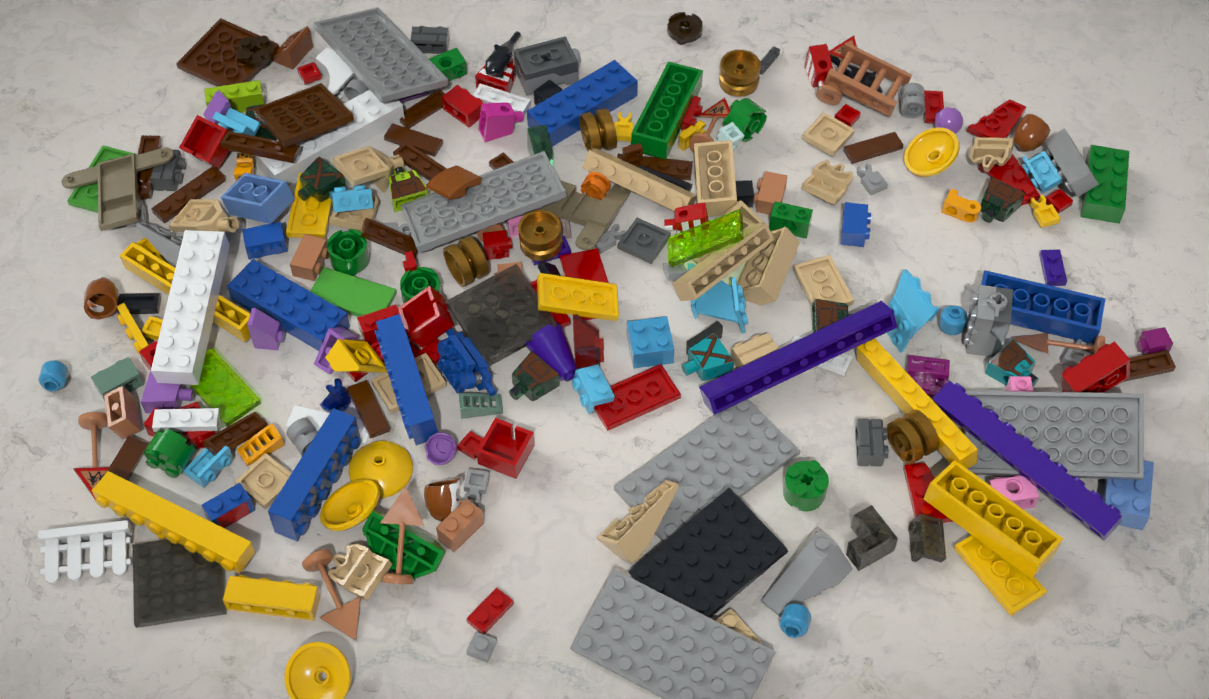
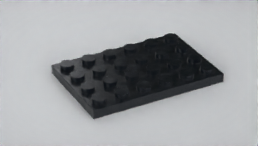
[628,488,788,618]

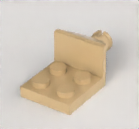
[332,146,404,193]
[168,199,239,235]

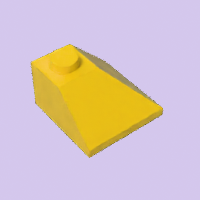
[325,339,387,373]

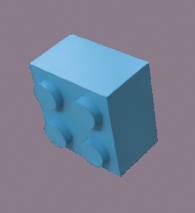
[627,316,674,369]

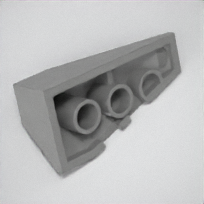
[136,222,183,268]
[761,531,853,616]

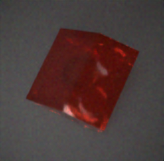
[573,315,604,369]

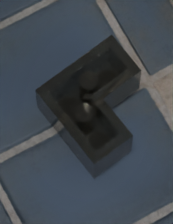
[846,505,898,571]

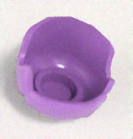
[935,107,963,134]
[425,432,457,465]

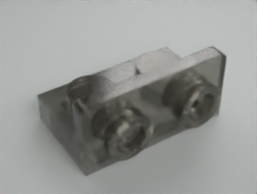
[908,514,946,562]

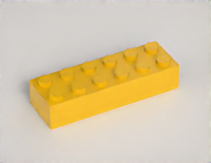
[924,460,1063,579]

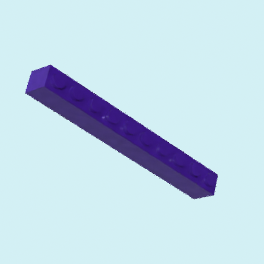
[699,300,897,415]
[932,380,1122,541]

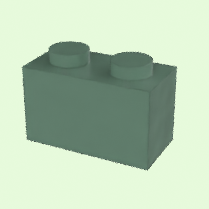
[91,357,144,401]

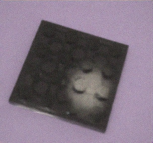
[446,264,557,366]
[132,539,227,628]

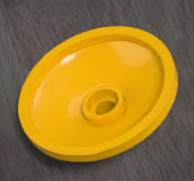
[904,128,960,177]
[348,441,413,498]
[320,479,380,531]
[284,642,351,699]

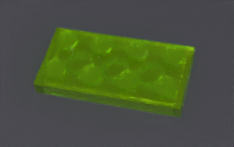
[668,209,744,267]
[188,348,261,427]

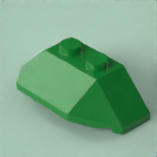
[362,510,446,579]

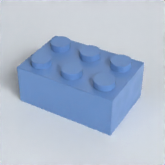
[221,173,295,224]
[1101,460,1154,530]

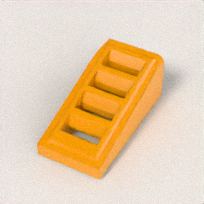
[236,424,285,466]

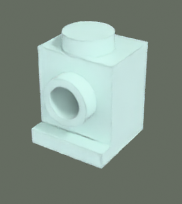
[716,122,745,150]

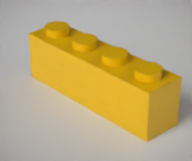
[223,575,321,621]

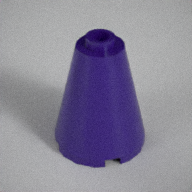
[525,323,577,382]

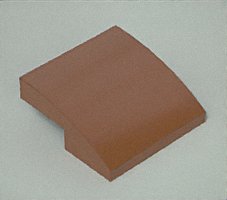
[426,165,481,200]

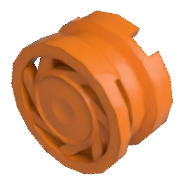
[580,172,611,200]

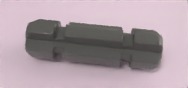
[760,46,780,75]

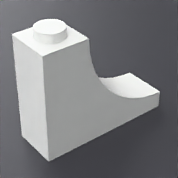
[315,47,356,101]

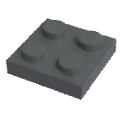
[617,217,671,264]

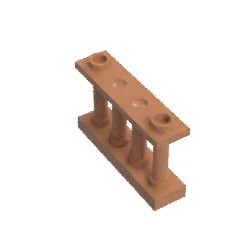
[824,42,912,117]

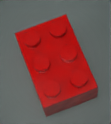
[1061,341,1130,393]

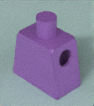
[141,370,195,413]

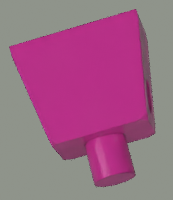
[478,102,524,142]

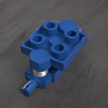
[437,327,497,396]

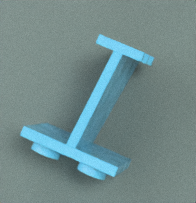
[688,263,748,333]
[887,269,940,353]

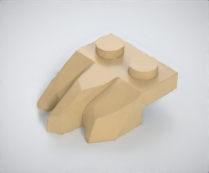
[969,137,1014,172]
[802,160,853,205]
[330,195,379,232]
[327,544,392,601]

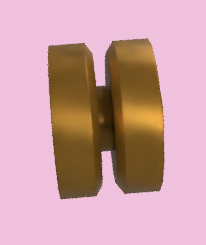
[719,49,761,97]
[579,108,617,151]
[518,210,563,261]
[443,236,489,287]
[886,409,939,465]

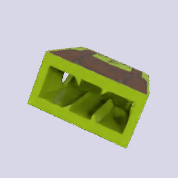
[389,167,428,212]

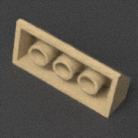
[694,140,737,217]
[737,227,800,305]

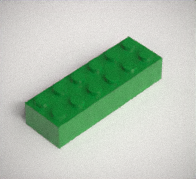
[631,61,703,159]

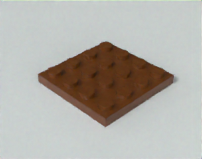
[176,18,279,87]
[253,83,354,148]

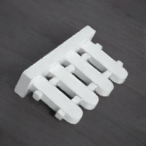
[38,520,133,584]

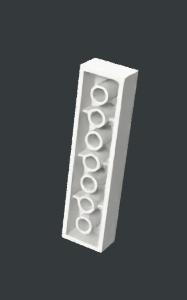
[255,90,405,185]
[151,230,230,385]

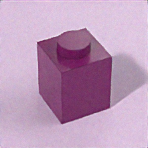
[1137,327,1173,355]

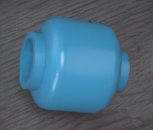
[939,305,967,335]
[38,360,69,391]
[779,603,811,638]

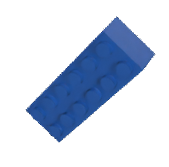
[527,60,638,148]
[227,259,350,351]
[980,270,1106,344]
[374,314,438,445]
[268,408,361,542]

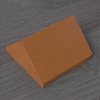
[271,26,313,70]

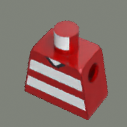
[804,44,833,87]
[475,58,516,93]
[664,202,710,241]

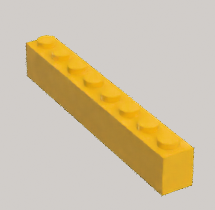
[119,242,251,343]
[857,338,978,469]
[92,471,255,574]

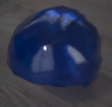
[319,378,351,413]

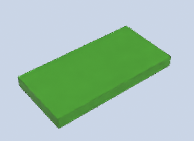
[67,145,137,213]
[310,267,397,317]

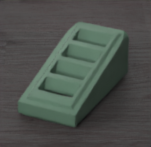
[459,393,503,419]

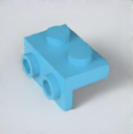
[213,108,261,136]
[1022,151,1064,193]
[329,184,373,212]
[572,364,615,414]
[183,446,233,488]

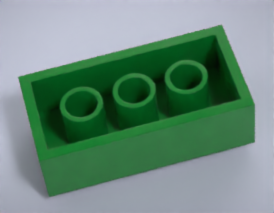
[1081,145,1130,224]

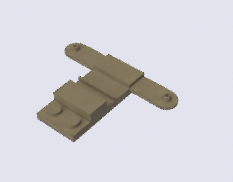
[61,147,174,231]
[536,180,631,250]

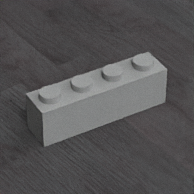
[1045,128,1099,197]

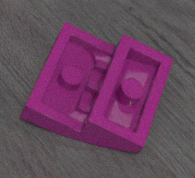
[906,355,950,399]

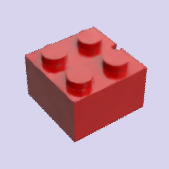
[179,115,229,170]
[398,286,454,348]
[476,418,535,479]

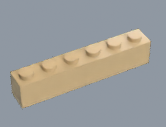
[582,148,697,211]
[672,222,774,301]

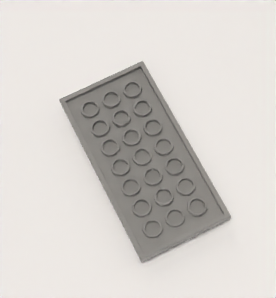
[314,7,448,103]
[400,151,567,253]
[965,391,1144,480]
[614,399,800,542]
[570,570,776,699]

